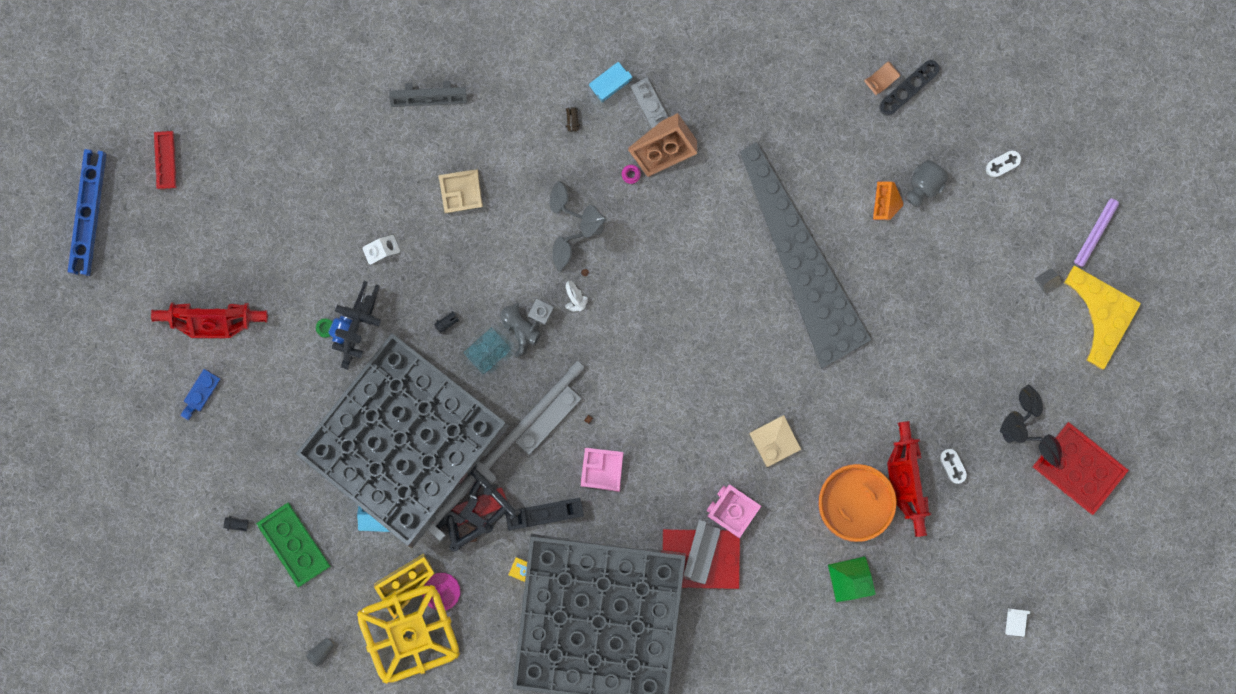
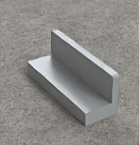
[683,520,720,584]

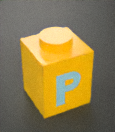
[508,557,527,582]

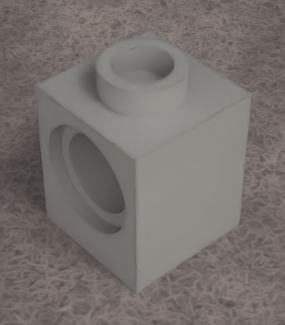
[528,299,554,326]

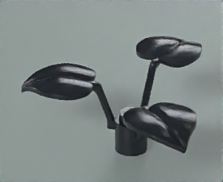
[1000,385,1062,467]

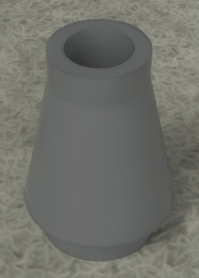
[306,638,334,667]

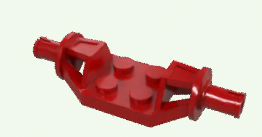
[151,302,268,338]
[887,421,931,537]

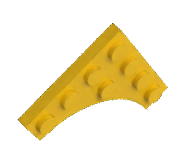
[1064,266,1141,370]

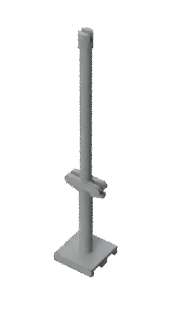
[428,361,585,542]

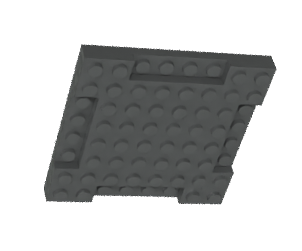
[295,333,509,549]
[512,534,686,694]

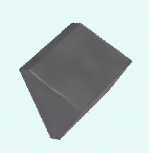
[1035,268,1062,295]

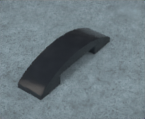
[505,497,584,531]

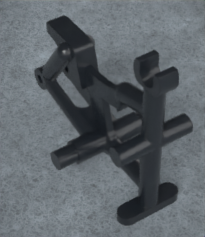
[332,280,381,370]
[436,464,521,552]

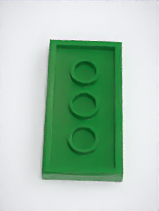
[256,502,331,588]

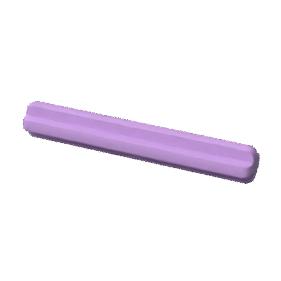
[1074,198,1119,267]

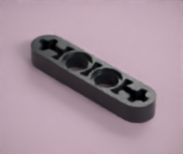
[879,60,939,116]

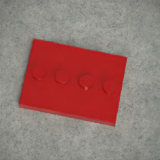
[1032,422,1129,515]
[662,529,740,589]

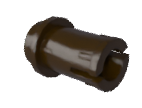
[565,107,580,132]

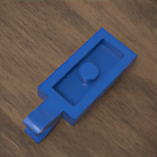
[180,369,221,420]

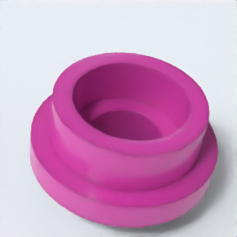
[622,165,641,184]

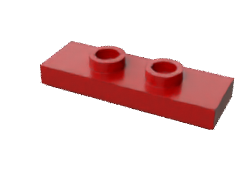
[154,131,177,190]

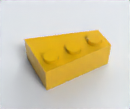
[374,553,434,619]

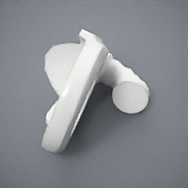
[565,280,588,312]

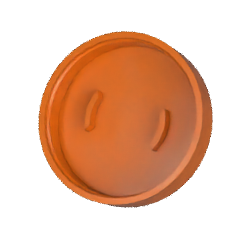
[818,464,896,542]

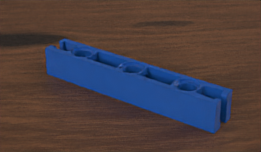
[68,149,107,276]

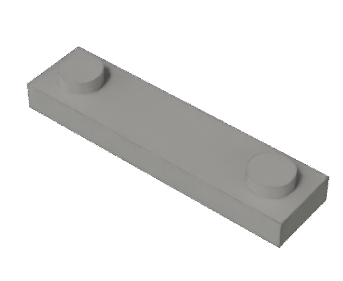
[516,386,582,455]

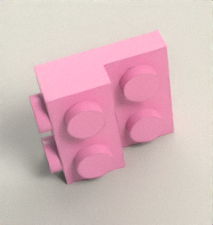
[706,484,761,538]

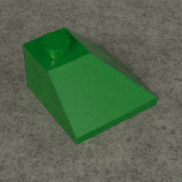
[828,556,876,602]

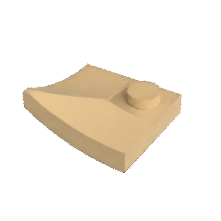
[438,169,483,213]
[749,415,801,467]

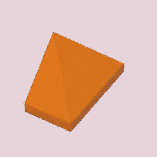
[873,182,903,220]

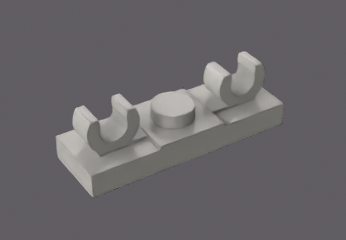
[630,77,668,128]

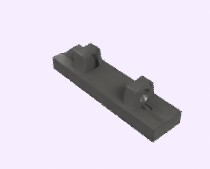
[389,81,467,107]

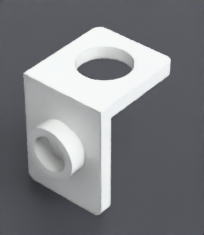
[363,235,400,265]
[1005,608,1030,637]

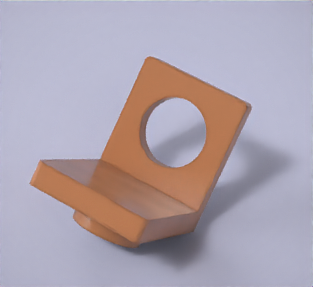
[864,61,901,95]

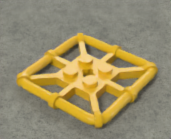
[357,585,460,684]

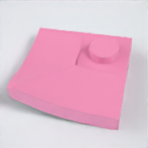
[581,448,624,492]

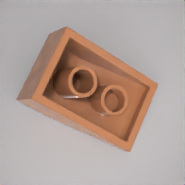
[628,113,697,177]

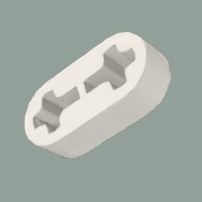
[986,151,1021,177]
[940,449,967,484]

